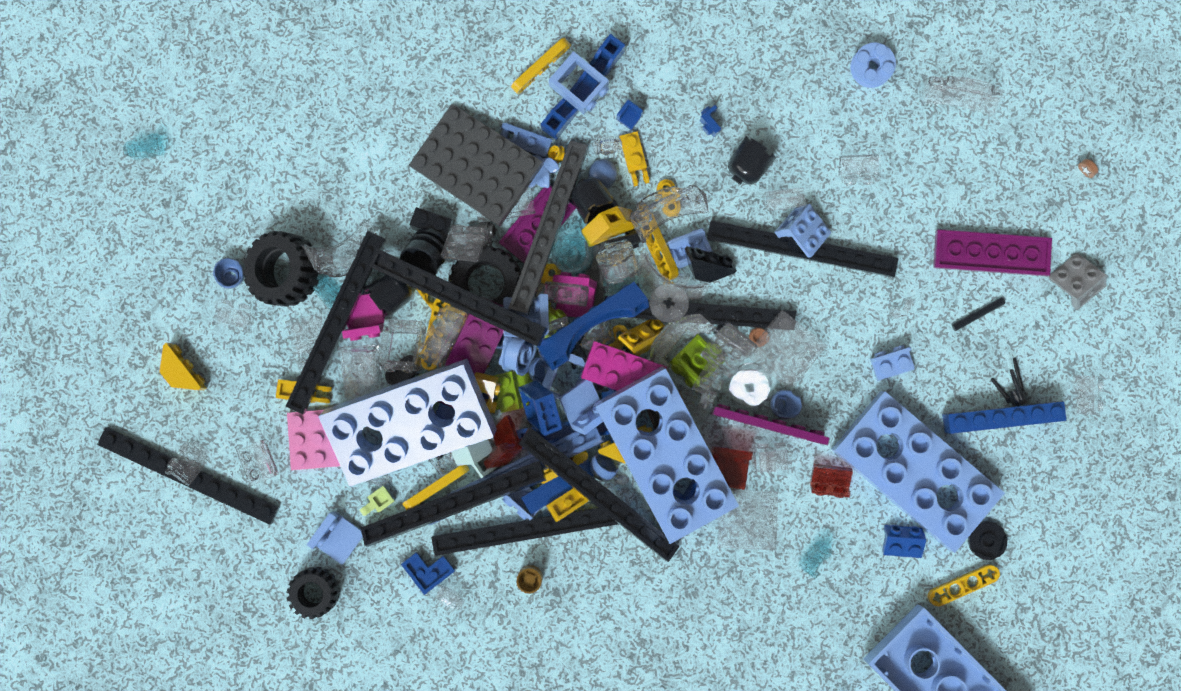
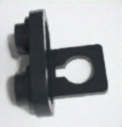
[385,355,420,385]

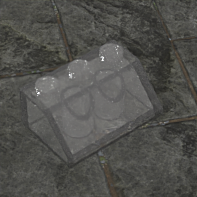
[418,305,467,368]
[339,345,383,402]

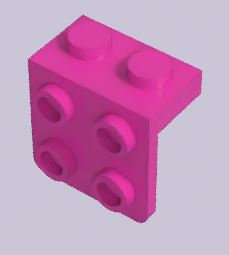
[552,272,597,318]
[342,294,387,341]

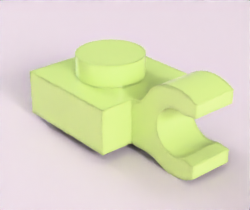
[360,486,395,516]

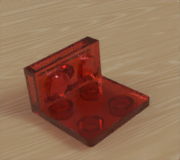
[484,415,522,469]
[711,446,753,490]

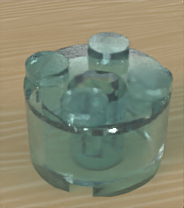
[551,234,594,275]

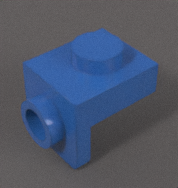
[699,105,721,137]

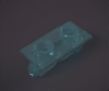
[313,270,339,310]

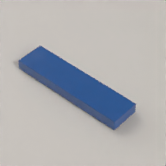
[521,458,593,515]

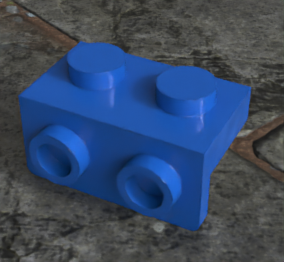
[882,525,926,558]

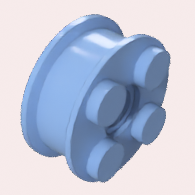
[850,42,896,88]
[499,336,537,376]

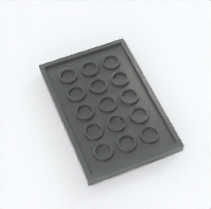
[409,104,544,226]

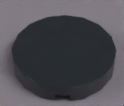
[968,521,1008,560]

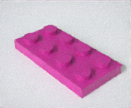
[580,340,667,391]

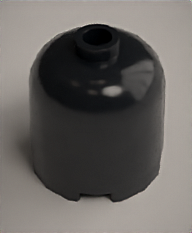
[728,136,776,185]
[572,177,618,224]
[363,274,412,319]

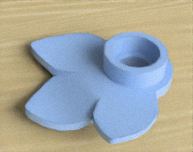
[528,155,560,189]

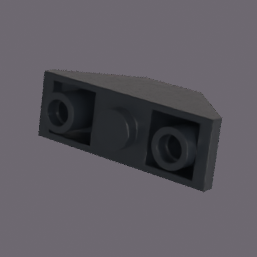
[685,246,737,283]

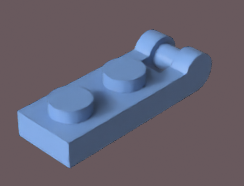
[501,123,552,158]

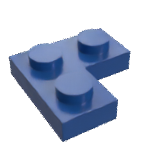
[401,552,456,595]

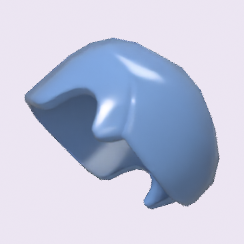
[588,159,618,189]
[213,258,244,289]
[528,356,557,385]
[770,390,802,419]
[589,453,619,481]

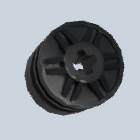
[400,228,450,275]

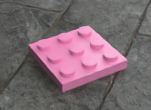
[287,410,340,470]

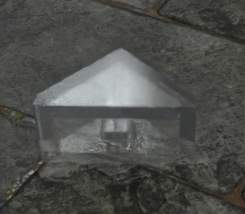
[580,320,615,352]

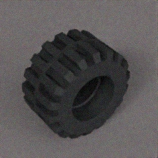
[286,567,340,619]

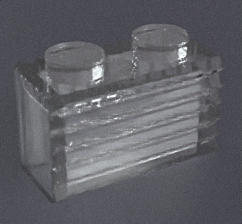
[543,281,589,306]

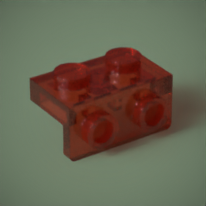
[810,464,853,498]

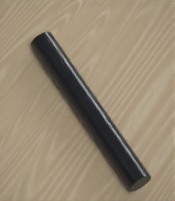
[951,297,1005,331]

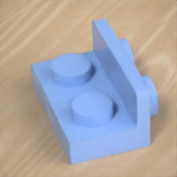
[870,345,915,381]

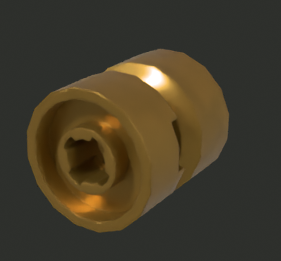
[516,565,543,594]

